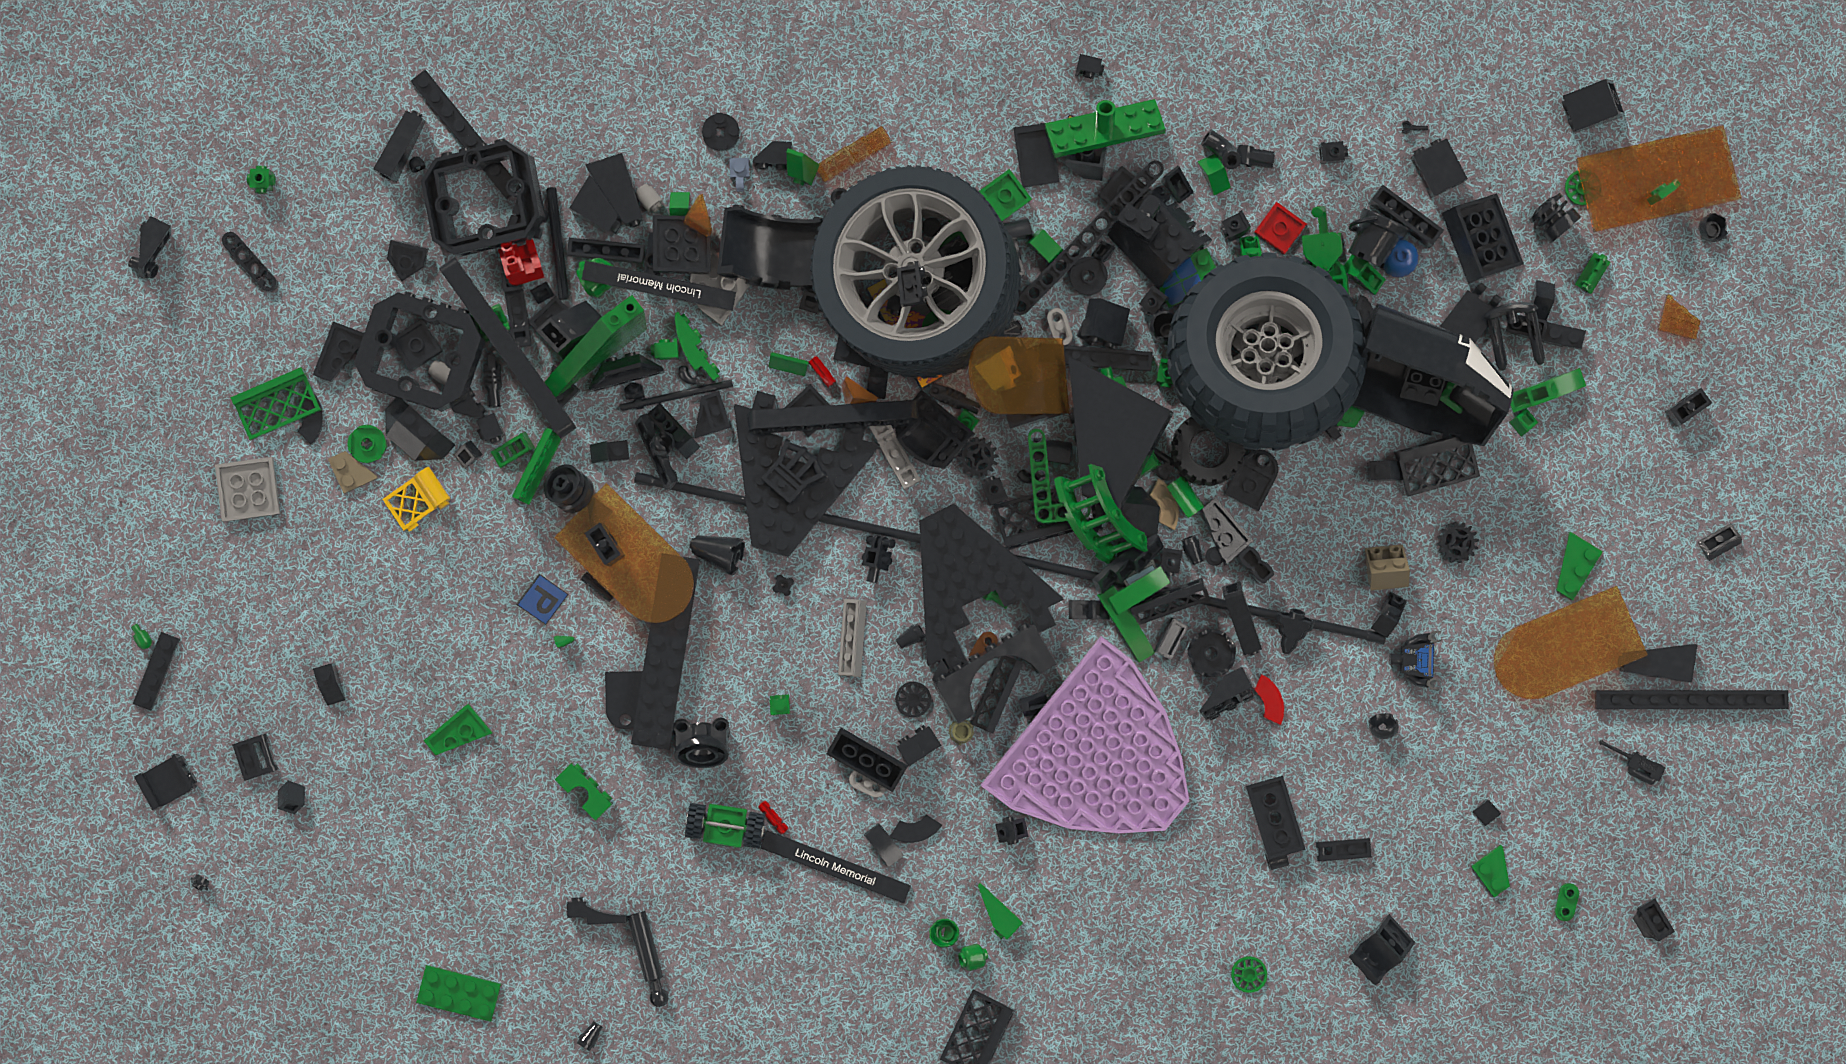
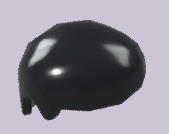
[1368,713,1399,739]

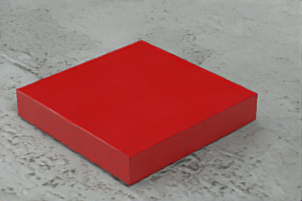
[1254,202,1307,255]

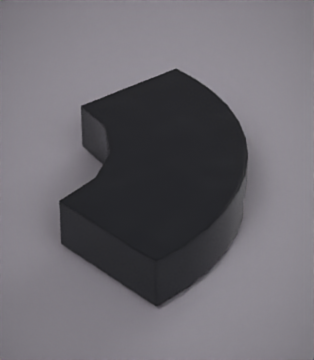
[298,393,323,445]
[890,814,942,843]

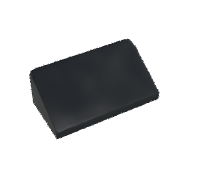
[1698,523,1742,561]

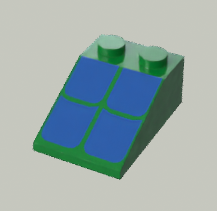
[1160,248,1216,308]

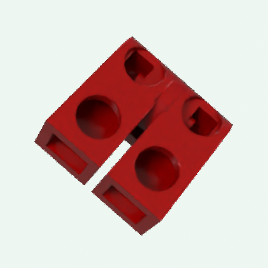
[498,239,545,285]

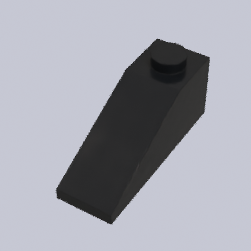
[138,216,171,278]

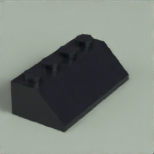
[826,727,908,792]

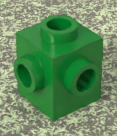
[247,166,276,194]

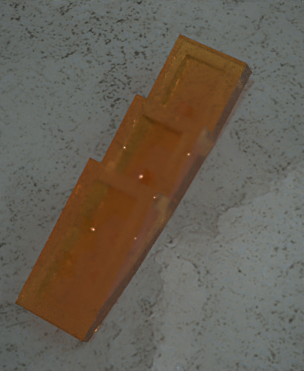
[818,126,893,182]

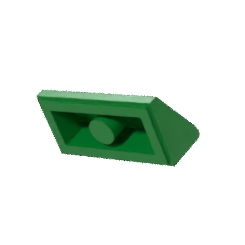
[769,352,808,377]

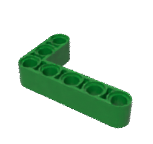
[1028,428,1091,523]

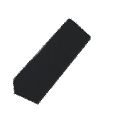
[567,237,646,264]

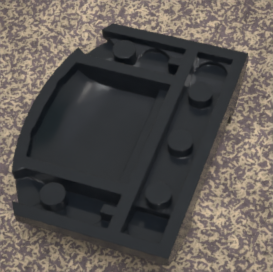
[892,390,975,469]

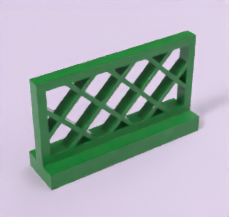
[230,367,321,441]
[512,428,563,505]

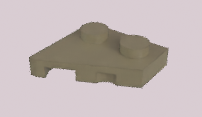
[328,451,378,494]

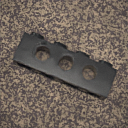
[1368,185,1444,248]

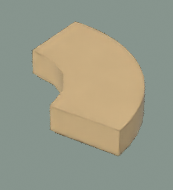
[1150,479,1179,530]

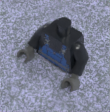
[1389,631,1442,691]

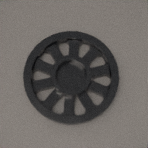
[895,681,931,718]

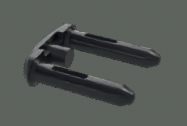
[1484,302,1545,371]

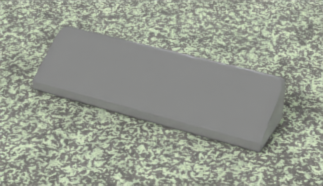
[838,599,867,677]

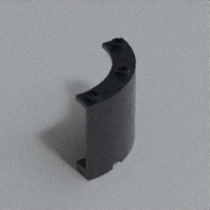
[717,204,823,291]

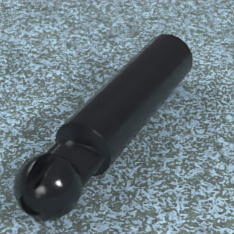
[627,911,669,1007]

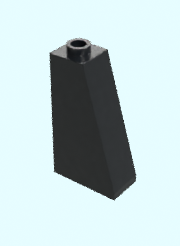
[373,110,426,183]
[585,153,644,228]
[1222,581,1262,656]
[1617,644,1698,683]

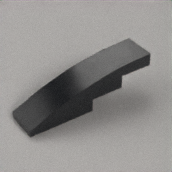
[1092,534,1164,594]

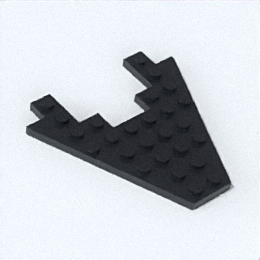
[734,391,880,558]
[919,504,1064,671]

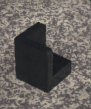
[278,780,305,815]

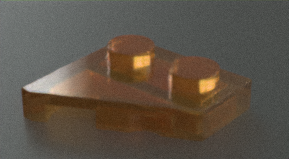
[1657,294,1701,340]

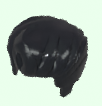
[1149,311,1174,345]

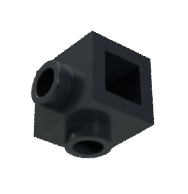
[995,816,1029,845]

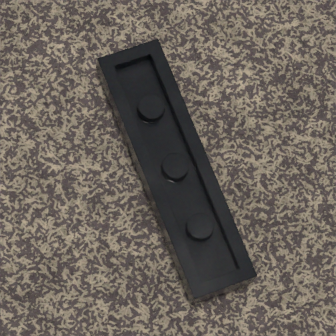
[133,632,180,711]

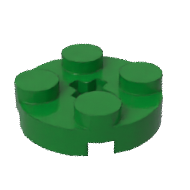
[347,425,387,463]

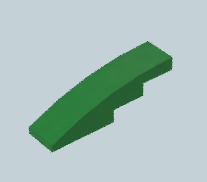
[1097,585,1155,663]

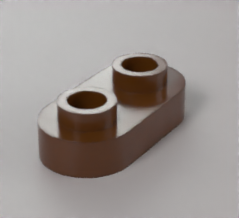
[968,631,998,665]

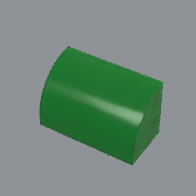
[1166,476,1205,518]

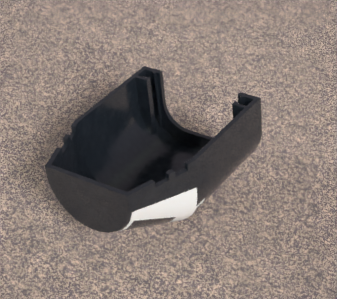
[1352,304,1514,446]

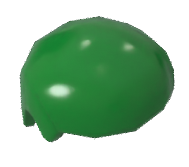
[929,918,960,948]

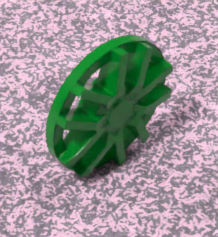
[1231,956,1267,993]

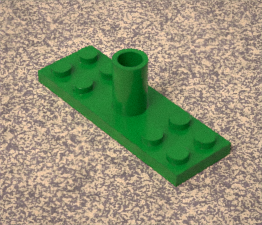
[1045,99,1166,158]

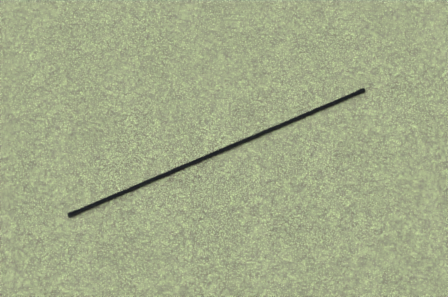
[634,472,1386,645]

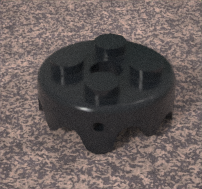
[1187,629,1236,677]

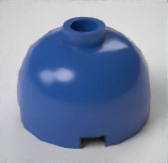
[1383,239,1419,278]

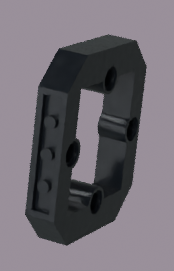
[421,139,546,257]
[354,291,486,412]

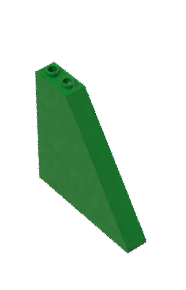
[545,295,647,397]

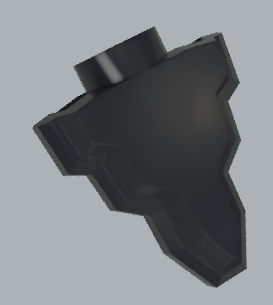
[1276,608,1315,655]

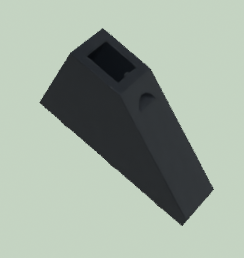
[648,403,700,460]

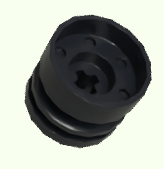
[1529,193,1581,244]

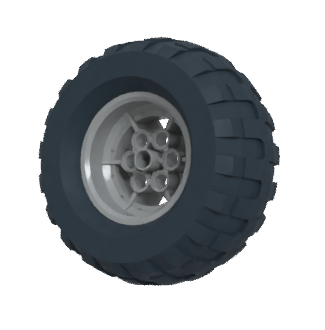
[1167,252,1368,451]

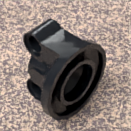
[673,717,730,768]

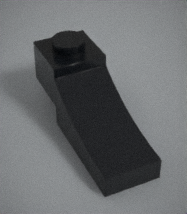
[567,897,627,925]

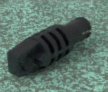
[483,354,502,408]
[929,383,982,415]

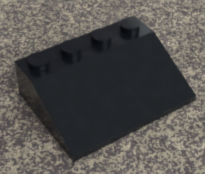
[1442,193,1524,284]

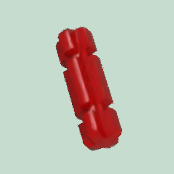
[758,801,789,834]

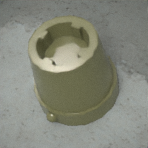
[949,720,974,745]

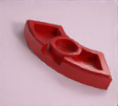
[1255,674,1284,725]

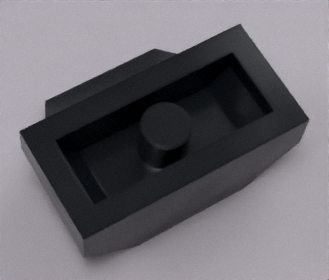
[1633,898,1675,941]

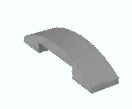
[870,425,921,490]

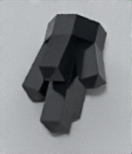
[1020,691,1052,717]

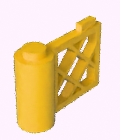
[382,467,451,532]

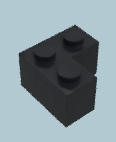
[897,725,942,766]

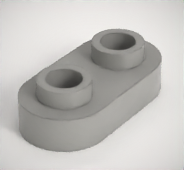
[1047,308,1072,345]
[849,770,886,797]

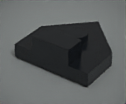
[387,239,429,282]

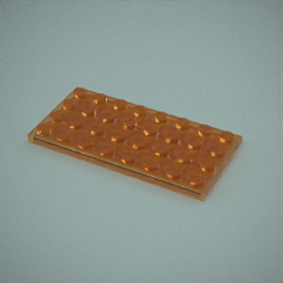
[1576,125,1742,233]

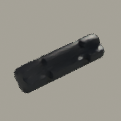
[581,572,615,602]

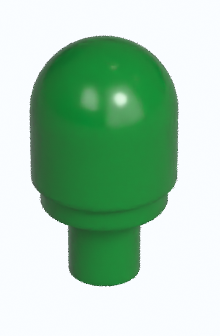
[131,623,152,649]

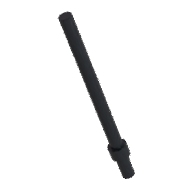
[619,379,733,412]

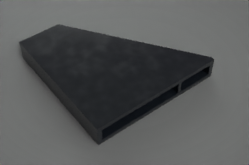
[1069,357,1174,512]

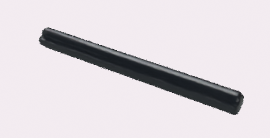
[546,187,569,300]

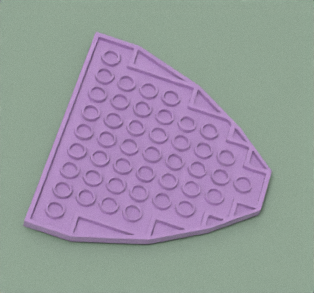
[981,636,1189,833]

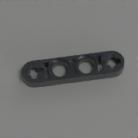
[222,232,278,292]

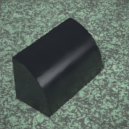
[1003,218,1032,240]
[1033,437,1072,465]

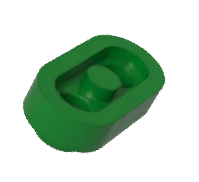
[1554,883,1579,921]

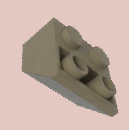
[1365,544,1410,591]

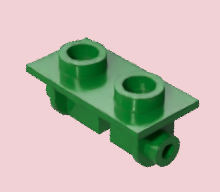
[1575,252,1610,294]

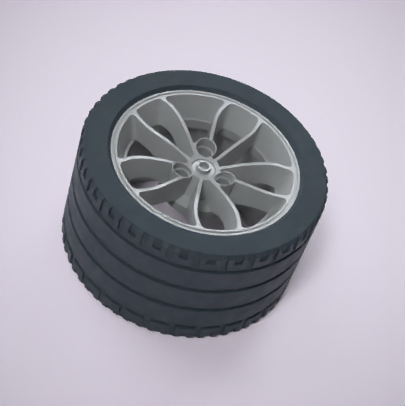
[810,165,1021,379]

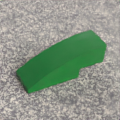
[1107,566,1170,615]

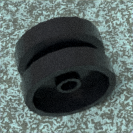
[544,464,594,514]

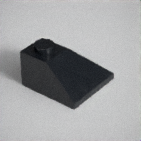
[1065,146,1108,181]

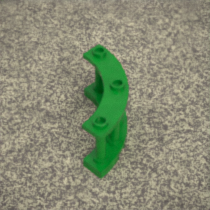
[1054,464,1148,564]

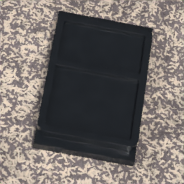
[1013,122,1060,188]

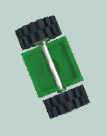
[685,803,765,849]

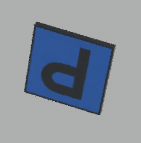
[516,574,569,625]

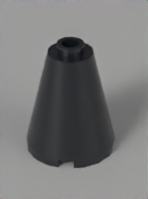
[689,535,745,576]

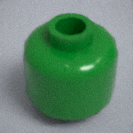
[958,944,988,971]

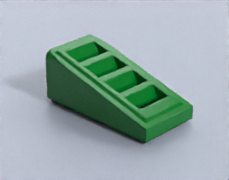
[491,432,535,468]

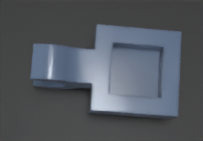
[729,158,749,192]

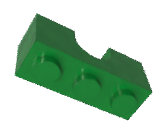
[555,763,613,821]

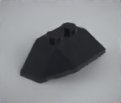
[589,352,665,392]
[385,398,455,461]
[1116,486,1160,558]

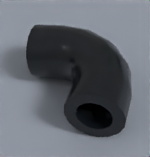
[1201,129,1241,170]

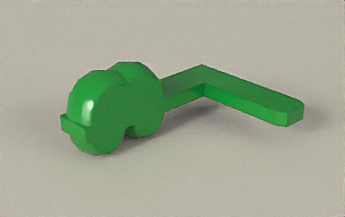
[1440,382,1463,413]

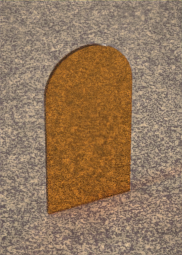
[968,337,1070,414]
[554,483,694,623]
[1494,586,1648,700]

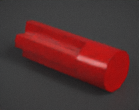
[808,356,837,388]

